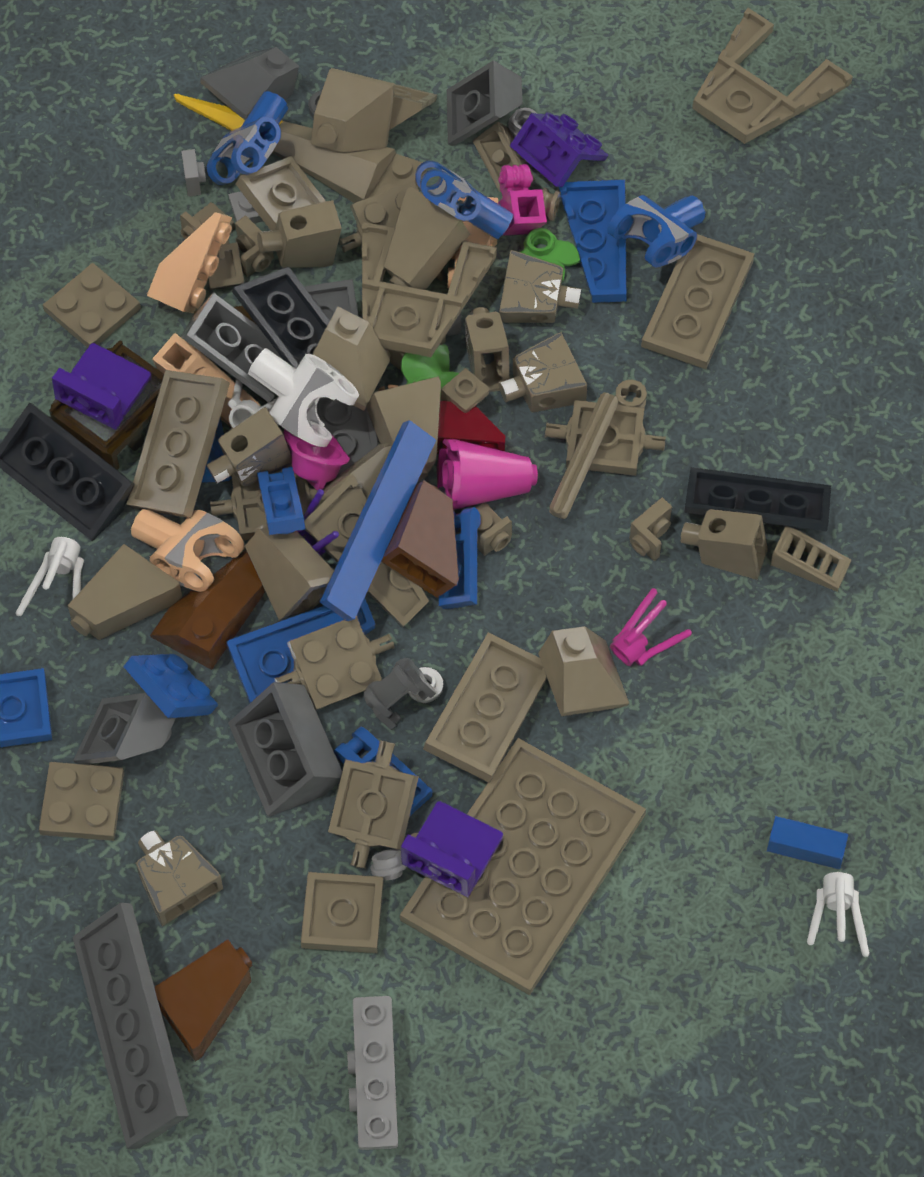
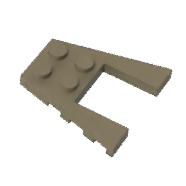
[692,8,853,144]
[362,222,497,357]

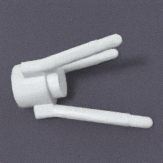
[228,379,278,428]
[16,537,84,616]
[807,872,869,957]

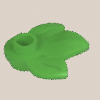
[520,228,580,283]
[401,344,459,400]

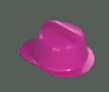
[283,429,350,490]

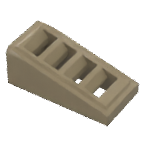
[771,526,851,592]

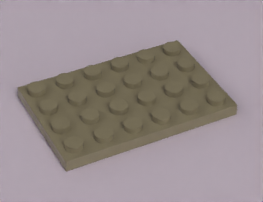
[400,738,646,995]

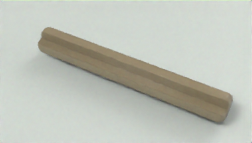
[549,392,618,519]

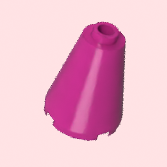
[437,439,538,510]

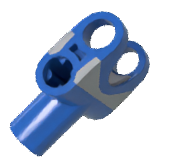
[207,91,288,185]
[415,161,513,240]
[607,195,705,268]

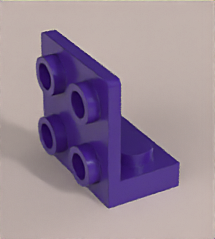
[510,112,608,187]
[52,343,151,430]
[401,801,503,897]

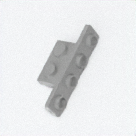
[347,996,398,1150]

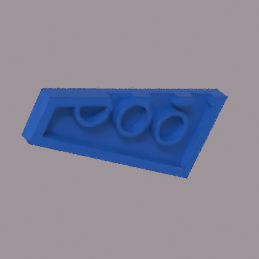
[558,180,627,303]
[226,598,375,703]

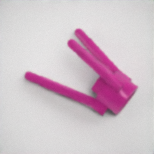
[610,588,692,666]

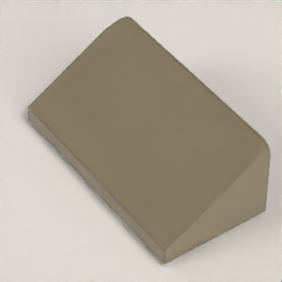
[473,121,536,192]

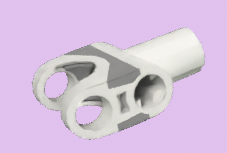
[248,348,359,447]

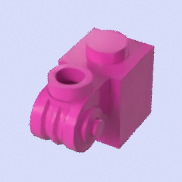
[498,164,547,236]

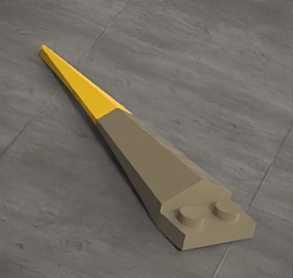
[173,94,427,203]

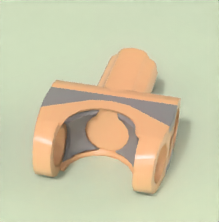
[131,509,245,592]

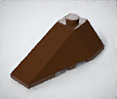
[150,550,266,670]

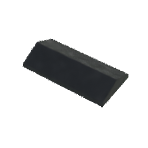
[232,267,330,369]
[0,402,135,541]
[684,467,831,531]

